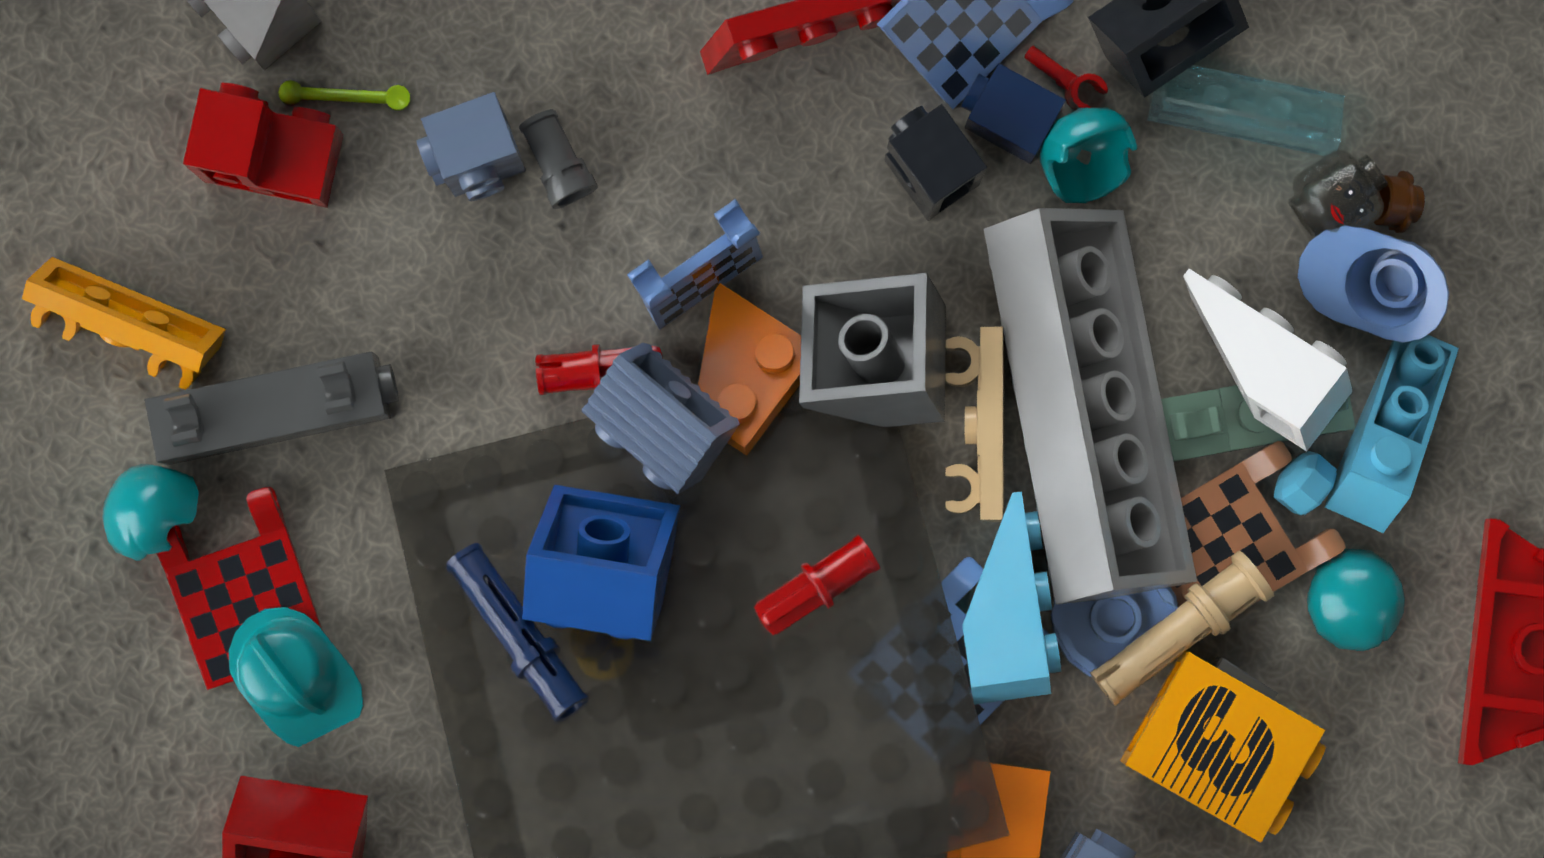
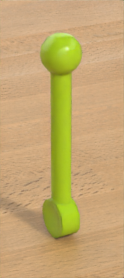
[278,80,411,111]

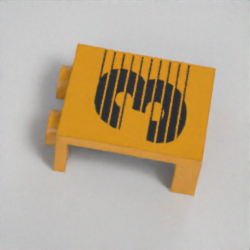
[1120,651,1326,843]

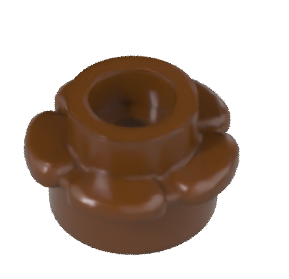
[1370,171,1425,233]

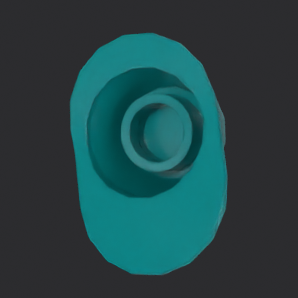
[228,607,363,747]

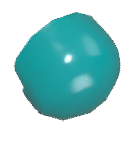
[1040,108,1138,203]
[102,464,199,561]
[1307,548,1405,651]

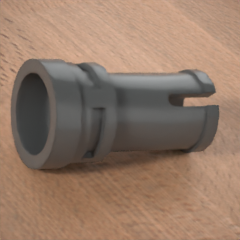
[519,109,598,209]

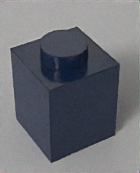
[961,63,1066,164]

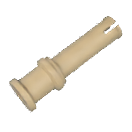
[1090,550,1274,706]

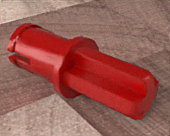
[535,344,663,395]
[754,535,881,635]

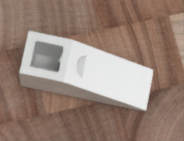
[1183,269,1352,452]

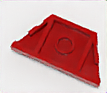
[1458,518,1544,765]

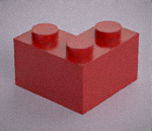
[183,82,344,208]

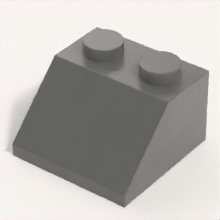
[799,273,946,427]

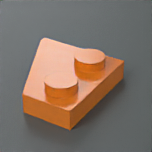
[698,283,801,456]

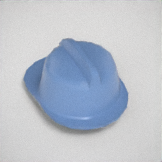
[1298,225,1449,343]

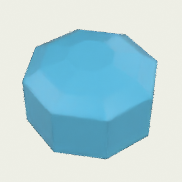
[1274,451,1337,516]

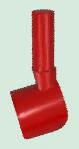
[1024,45,1108,111]

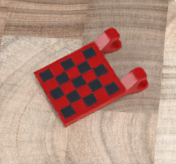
[156,487,323,690]

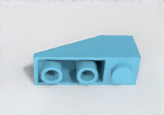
[1324,335,1459,533]
[962,491,1062,705]

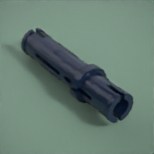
[446,543,590,723]

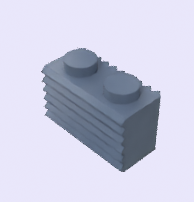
[582,342,740,494]

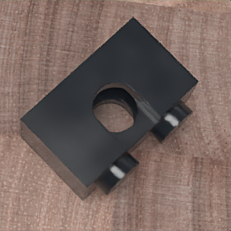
[1088,0,1249,98]
[884,104,987,221]

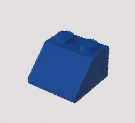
[522,485,680,641]

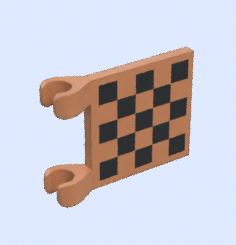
[1171,441,1346,606]

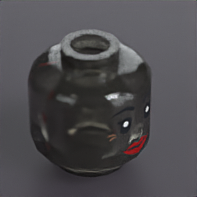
[1288,149,1388,239]

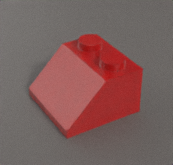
[222,776,368,858]

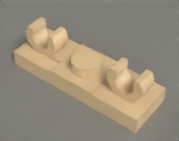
[946,327,1004,522]

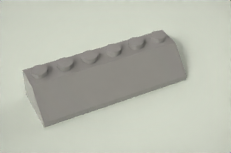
[984,208,1197,605]

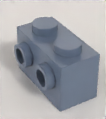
[416,92,526,201]

